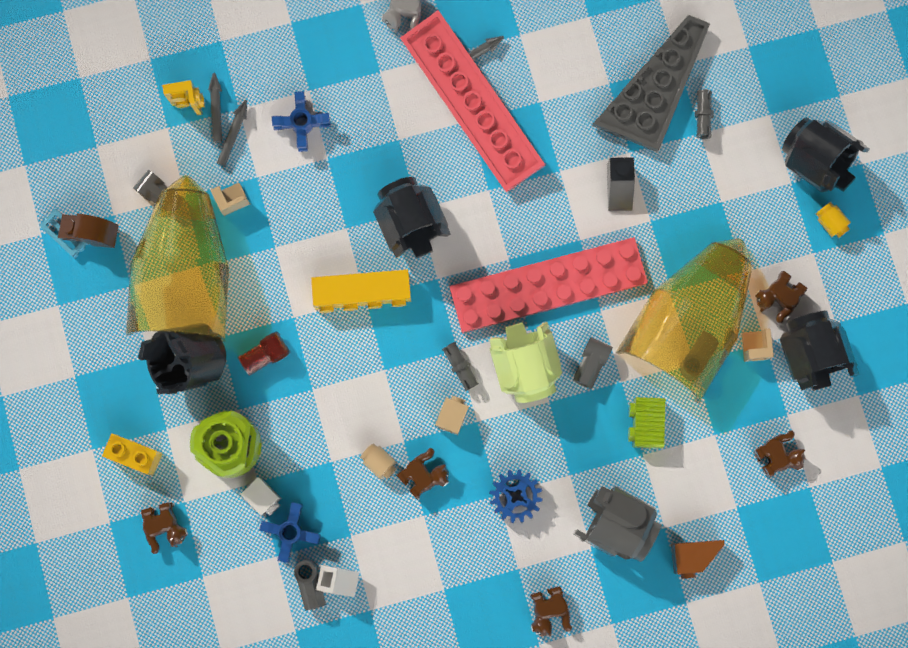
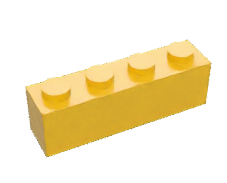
[311,269,411,313]

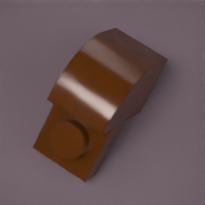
[58,213,119,248]

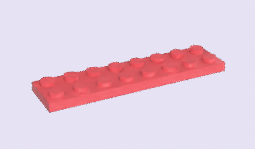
[400,10,545,193]
[449,237,648,333]

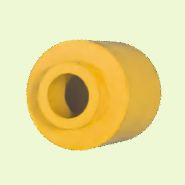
[816,202,851,238]

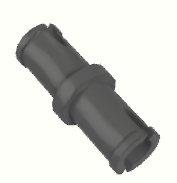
[695,89,714,139]
[442,342,479,391]

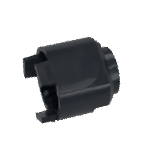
[782,117,870,192]
[373,177,451,258]
[780,310,859,391]
[138,323,226,394]

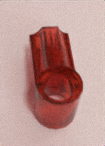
[238,332,290,376]

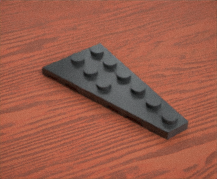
[592,15,710,152]

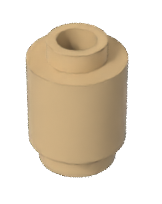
[360,443,397,480]

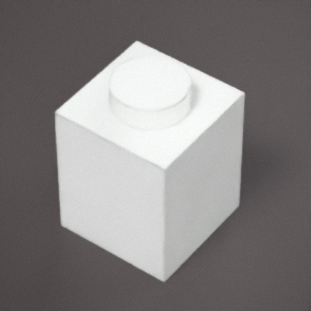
[240,477,282,516]
[316,565,359,597]

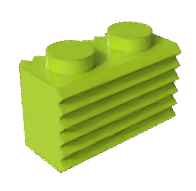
[628,397,666,449]

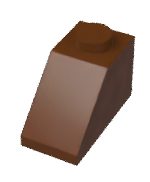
[671,540,725,579]

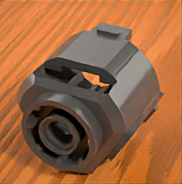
[573,485,662,562]

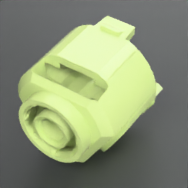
[489,322,562,403]

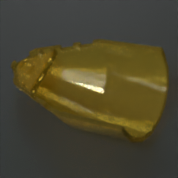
[126,175,229,342]
[616,238,753,403]

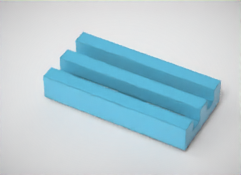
[39,209,89,259]

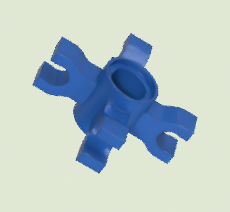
[272,91,331,152]
[259,502,321,563]

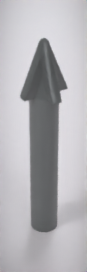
[468,36,504,60]
[208,73,222,143]
[216,100,247,167]

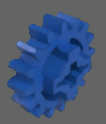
[489,470,543,523]

